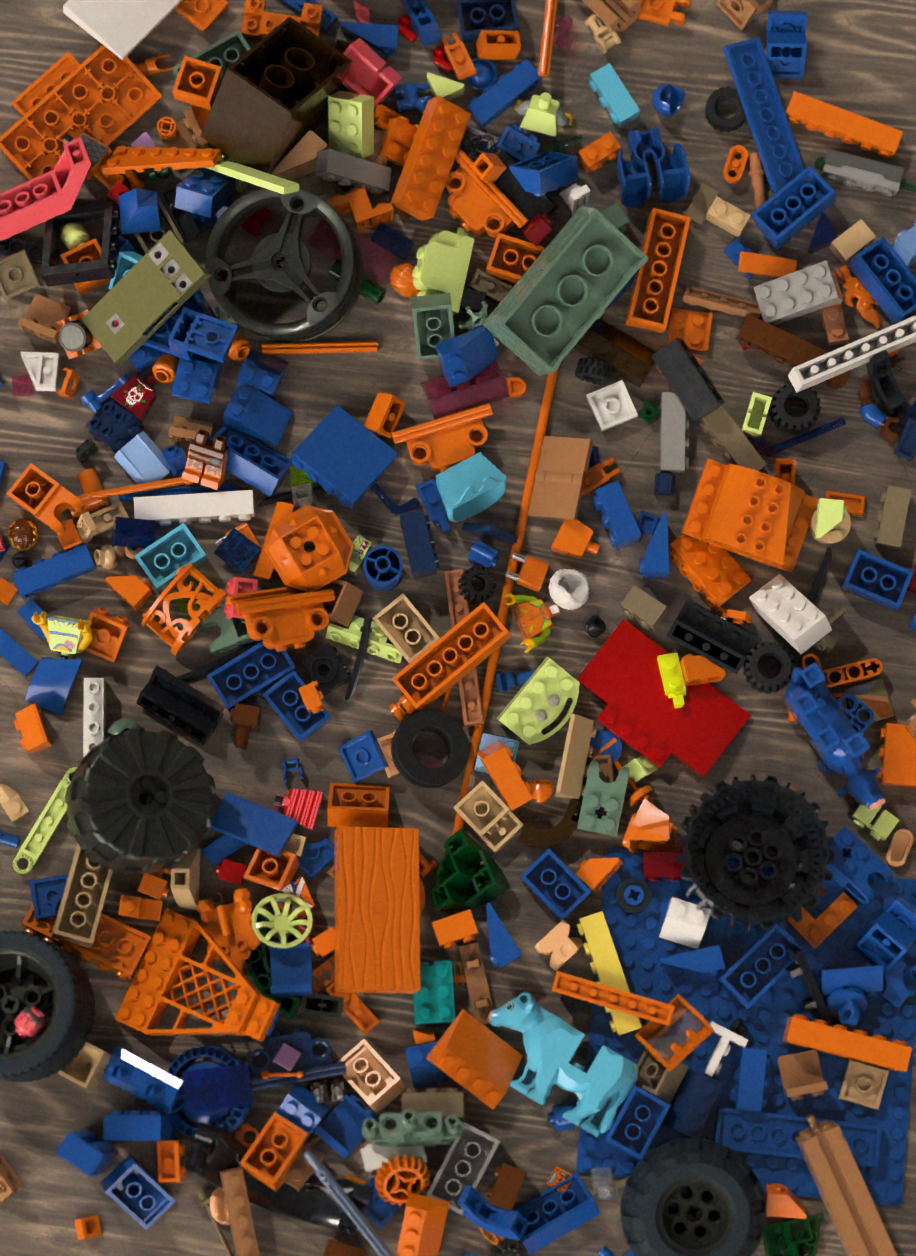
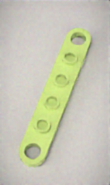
[13,767,77,875]

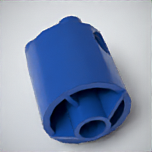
[363,545,403,591]

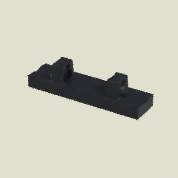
[785,944,831,1021]

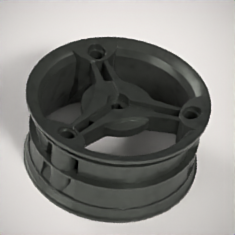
[205,188,363,343]

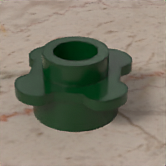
[637,401,661,424]

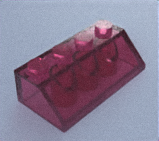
[421,360,509,420]

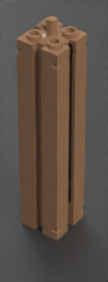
[795,1115,897,1256]

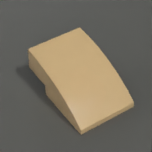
[453,780,524,854]

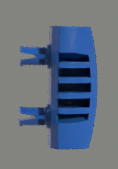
[103,1046,190,1115]

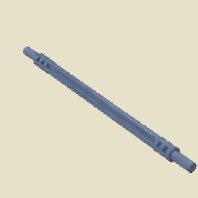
[303,1149,394,1256]

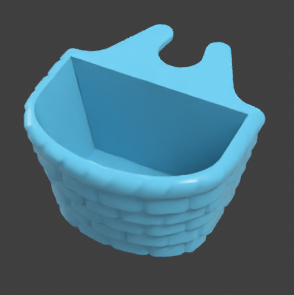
[436,452,506,522]

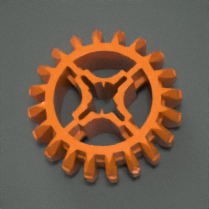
[375,1153,430,1207]

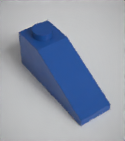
[401,0,441,47]
[340,21,399,56]
[659,945,725,976]

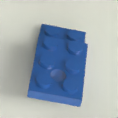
[142,307,239,363]

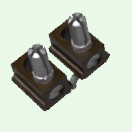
[307,1077,344,1103]

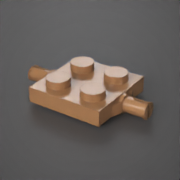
[274,1133,324,1192]

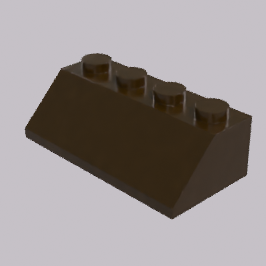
[573,318,656,388]

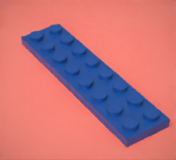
[723,37,805,194]
[715,1107,882,1167]

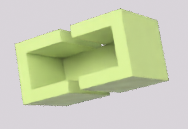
[741,392,772,439]
[851,804,900,841]

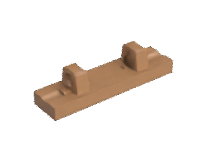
[459,942,493,1025]

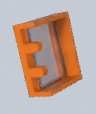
[634,994,715,1072]

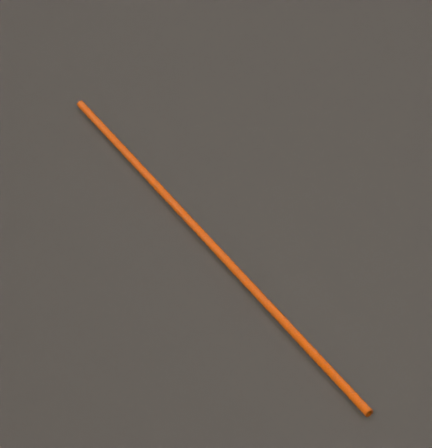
[452,364,560,835]

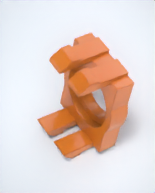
[55,367,81,398]
[234,1122,260,1149]

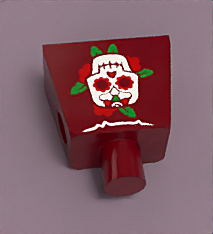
[111,373,158,423]

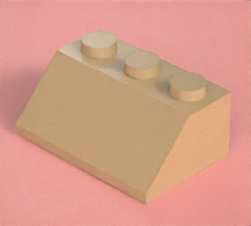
[372,593,440,664]

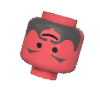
[15,1006,45,1038]

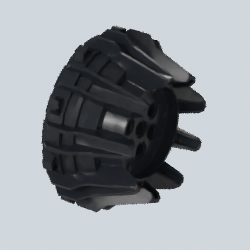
[674,774,836,935]

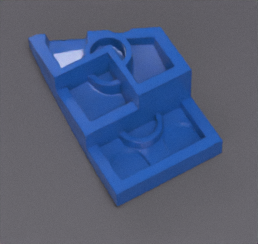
[25,657,83,715]

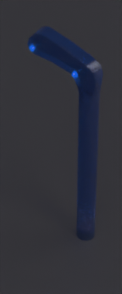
[755,417,846,457]
[371,483,419,516]

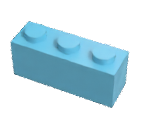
[588,63,640,128]

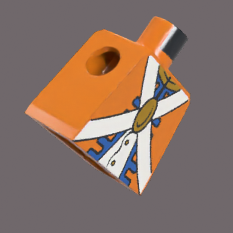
[275,876,316,928]

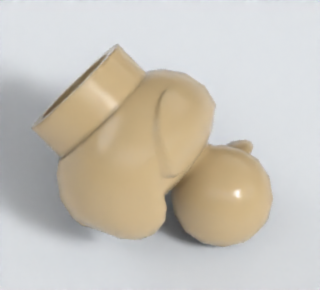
[94,542,125,570]

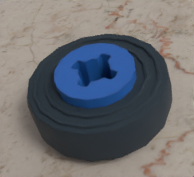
[615,877,652,914]

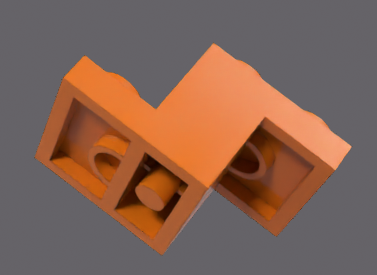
[328,187,394,233]

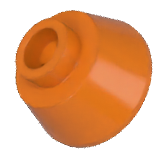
[529,779,555,803]

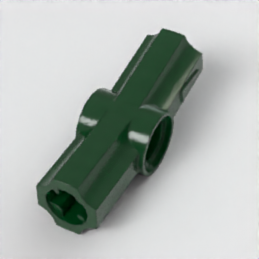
[328,259,386,305]

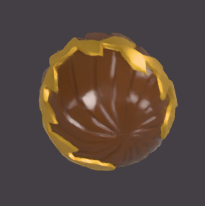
[7,518,39,552]

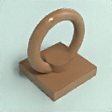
[716,0,774,31]

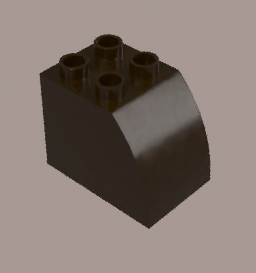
[201,17,353,174]

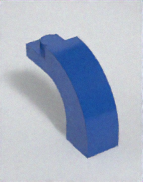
[458,1185,529,1241]

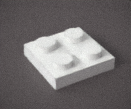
[586,380,638,432]

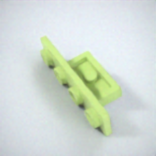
[326,615,403,663]

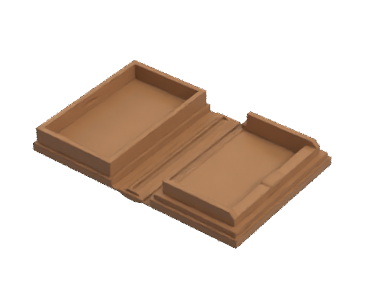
[528,436,593,520]

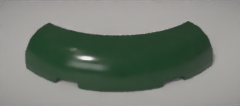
[246,909,302,1018]

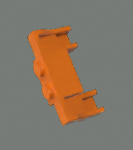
[241,0,324,40]

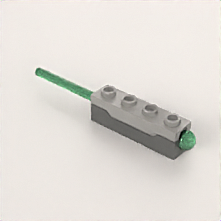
[814,149,916,196]

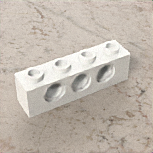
[83,678,106,758]

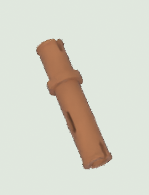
[748,153,766,210]

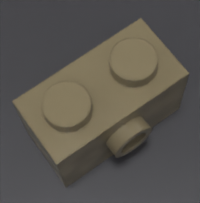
[621,585,669,631]

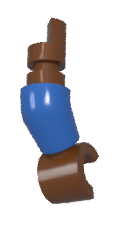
[858,380,900,442]

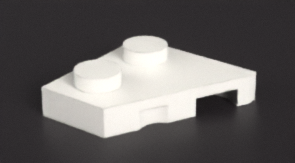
[21,352,60,391]

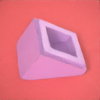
[131,132,156,147]
[273,1043,302,1071]

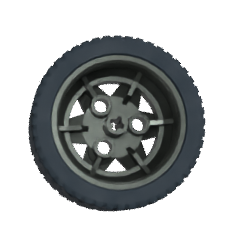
[0,930,95,1082]

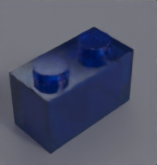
[112,517,155,549]

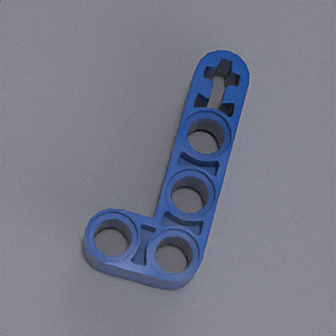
[817,695,874,773]

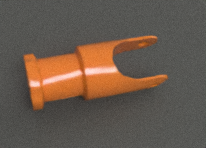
[130,54,172,77]

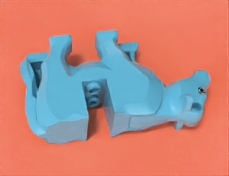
[488,992,639,1137]

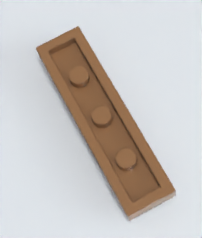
[683,285,761,319]

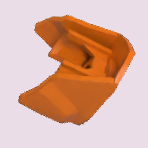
[623,795,680,853]

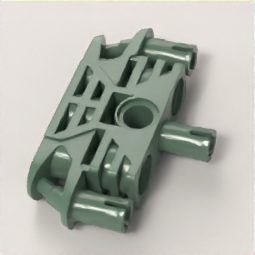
[362,1109,464,1147]

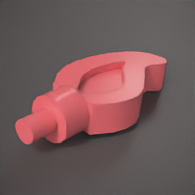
[353,0,373,24]

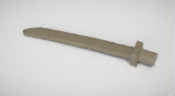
[198,1189,233,1256]

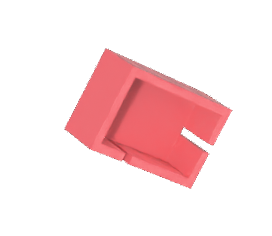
[342,38,402,109]

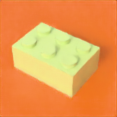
[328,91,374,159]

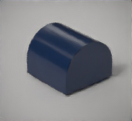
[654,473,675,496]

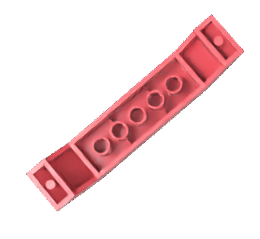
[0,137,91,241]

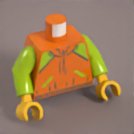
[501,593,560,653]

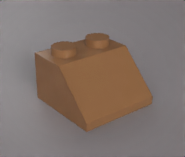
[318,580,364,627]

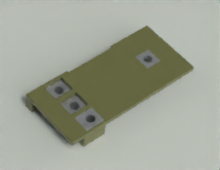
[81,230,212,364]

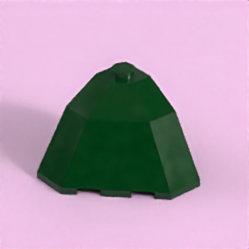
[430,829,510,912]

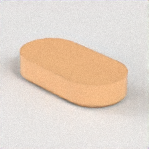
[886,829,914,868]

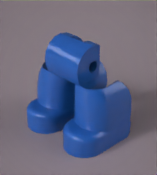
[617,128,691,207]

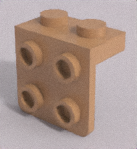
[777,1050,828,1101]

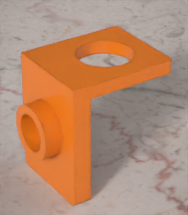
[56,519,83,550]

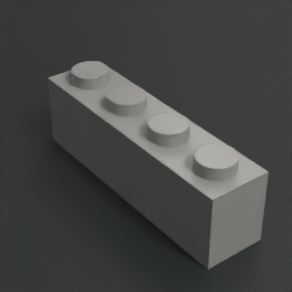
[315,149,391,195]
[660,392,689,474]

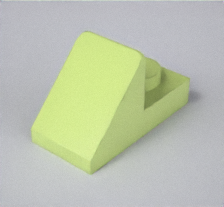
[618,755,662,788]

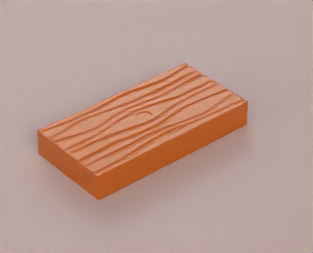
[335,826,420,994]

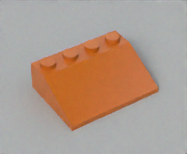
[426,1009,523,1110]

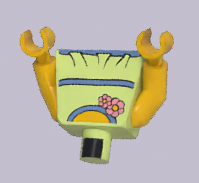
[32,611,93,659]

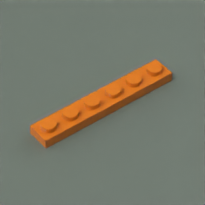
[551,971,675,1026]

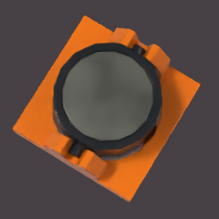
[54,309,102,359]

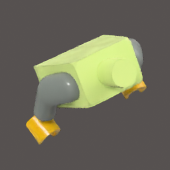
[514,93,574,137]

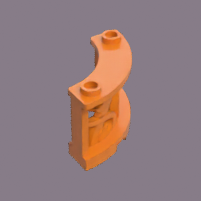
[141,562,226,656]

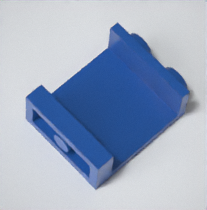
[269,940,313,997]
[314,1094,377,1159]

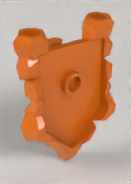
[196,888,261,973]

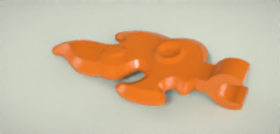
[835,265,881,329]

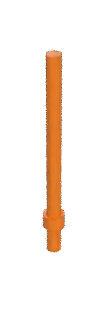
[89,477,201,500]

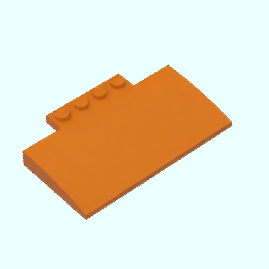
[0,45,163,180]

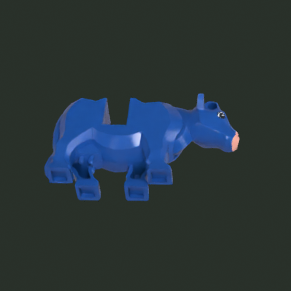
[784,663,885,811]

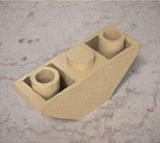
[171,849,200,910]

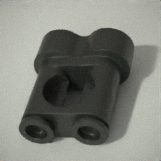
[76,439,97,462]

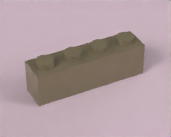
[699,405,767,472]

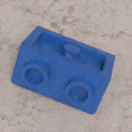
[496,123,544,161]

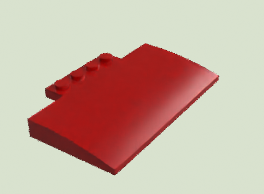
[576,619,751,778]

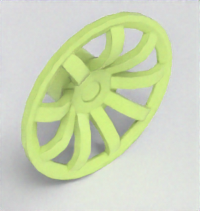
[252,893,313,949]

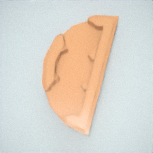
[210,1186,230,1225]

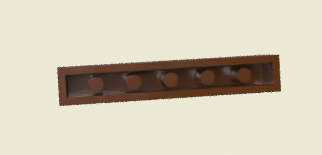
[735,314,852,389]

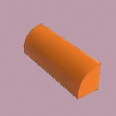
[252,502,296,583]

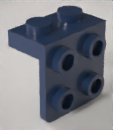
[86,399,144,454]

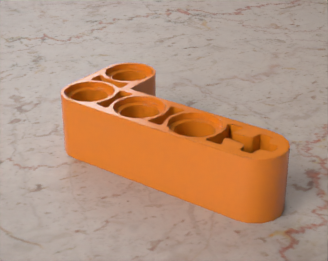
[800,653,883,690]

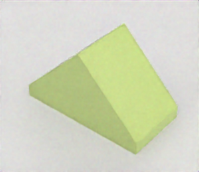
[427,72,465,101]

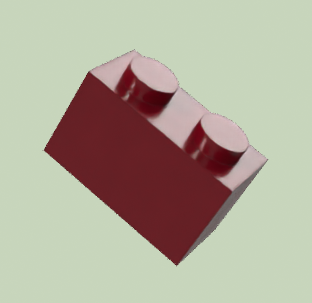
[642,852,684,882]

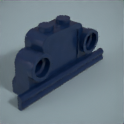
[248,1028,347,1091]

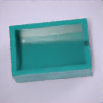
[413,960,455,1025]

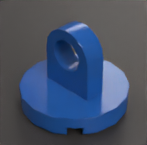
[827,987,868,1028]

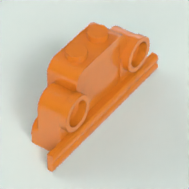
[445,150,529,238]
[391,403,493,473]
[236,589,335,652]

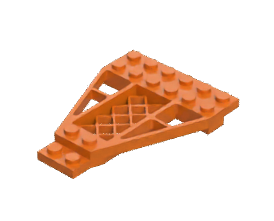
[115,908,280,1042]

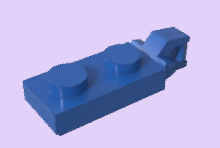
[416,478,451,534]

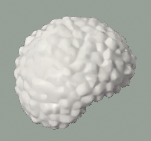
[548,569,590,610]

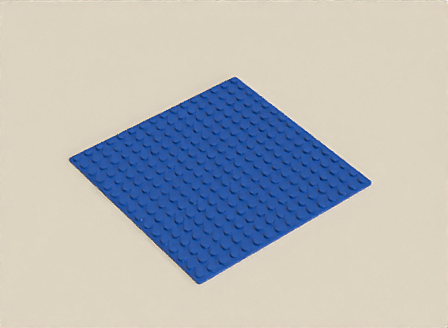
[576,848,916,1206]

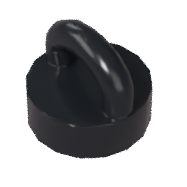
[585,616,606,638]

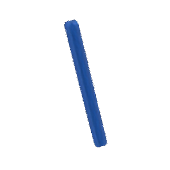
[118,483,236,501]

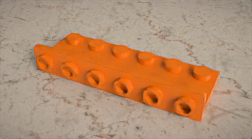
[22,903,151,980]

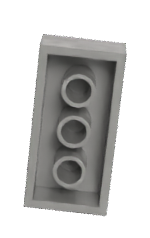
[753,260,844,326]
[426,1122,500,1215]

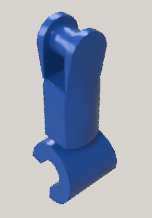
[496,669,536,692]

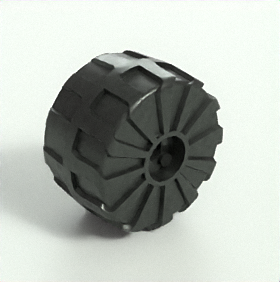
[65,727,216,876]

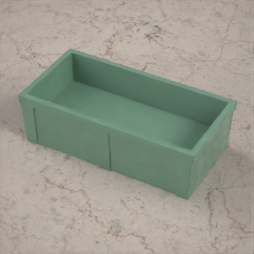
[482,205,649,376]

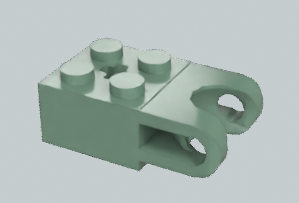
[200,605,255,655]
[577,760,630,837]

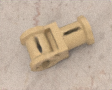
[585,14,621,54]

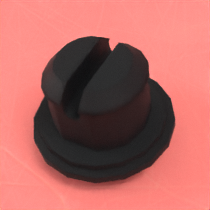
[12,552,30,568]
[730,1018,747,1036]

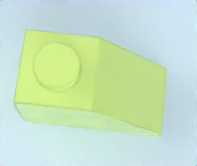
[814,498,847,540]

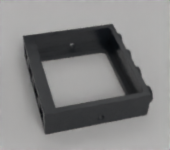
[40,201,121,287]

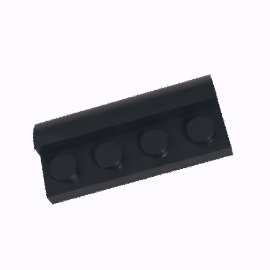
[667,598,757,674]
[136,665,225,745]

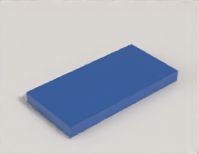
[210,792,298,857]

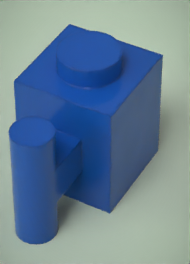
[468,540,500,571]

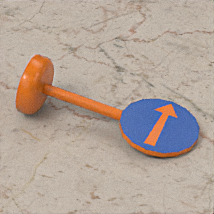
[590,730,654,807]

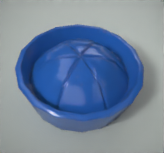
[465,58,498,90]

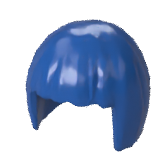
[652,84,686,117]

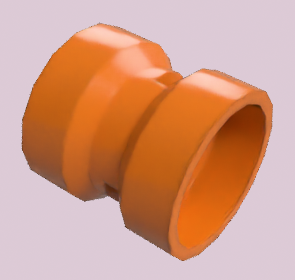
[157,117,178,141]
[388,695,416,723]

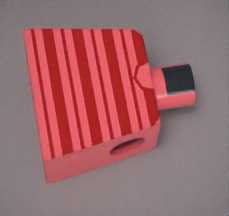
[274,789,324,831]

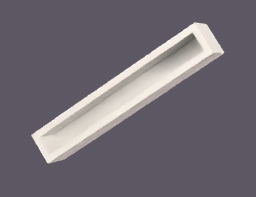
[134,490,255,527]

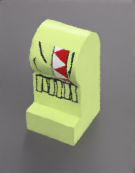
[347,535,373,576]

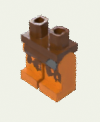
[182,429,230,490]

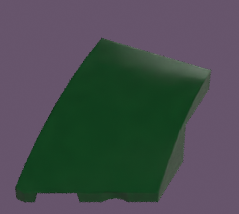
[762,1213,824,1256]

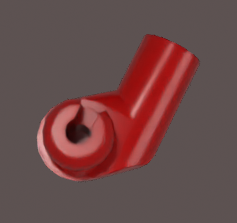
[398,14,418,43]
[432,46,453,74]

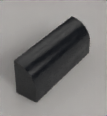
[493,150,558,223]
[651,338,725,422]

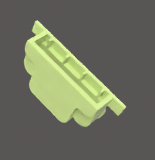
[412,227,475,315]

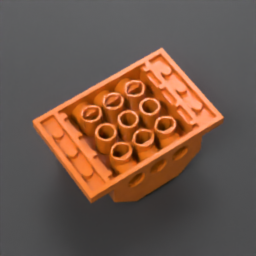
[681,458,818,574]

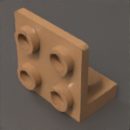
[158,109,209,149]
[18,294,71,344]

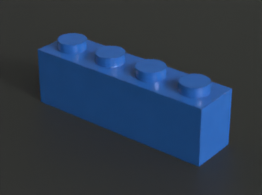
[467,59,542,130]
[12,544,97,599]

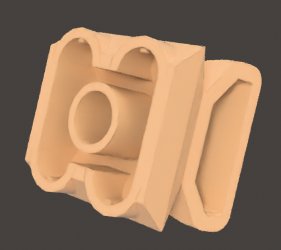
[534,919,583,970]

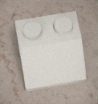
[659,897,711,950]

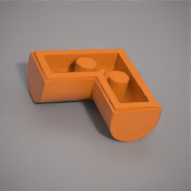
[69,468,110,520]

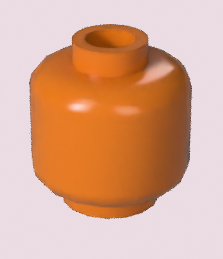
[227,332,250,361]
[152,354,179,383]

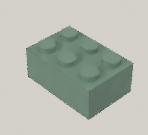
[410,293,455,360]

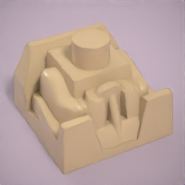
[57,1042,111,1091]

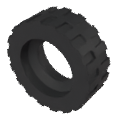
[705,87,746,132]

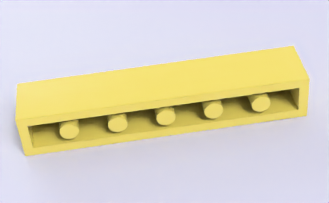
[576,911,642,1036]

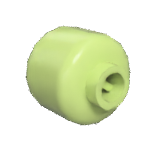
[61,222,90,250]

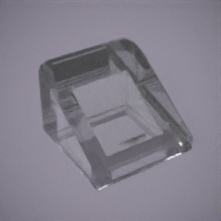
[467,771,491,792]

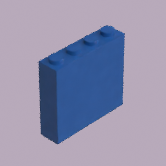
[290,405,398,510]

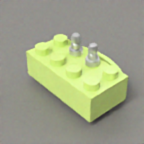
[496,657,580,745]

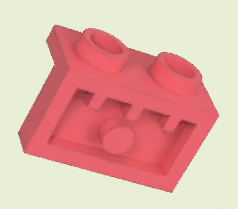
[224,577,258,619]

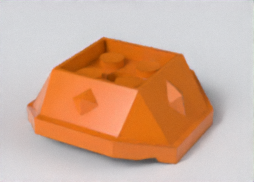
[264,505,354,592]

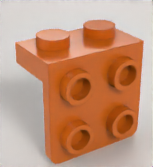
[157,1140,187,1183]

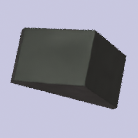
[300,993,344,1018]

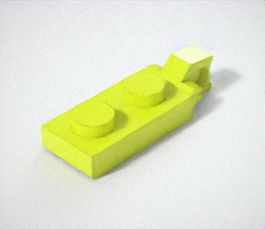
[657,653,686,709]

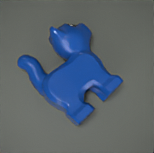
[394,83,431,113]

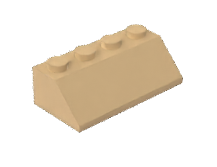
[555,713,597,801]

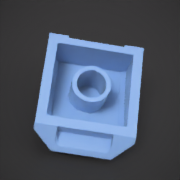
[114,431,170,484]

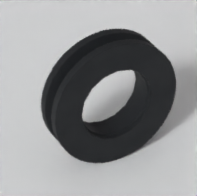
[391,710,469,788]

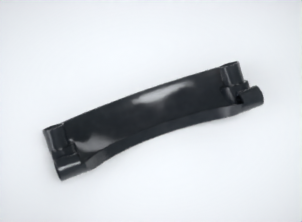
[184,1121,373,1233]

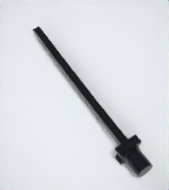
[259,486,333,507]
[807,547,832,604]
[345,617,373,700]
[177,642,255,682]

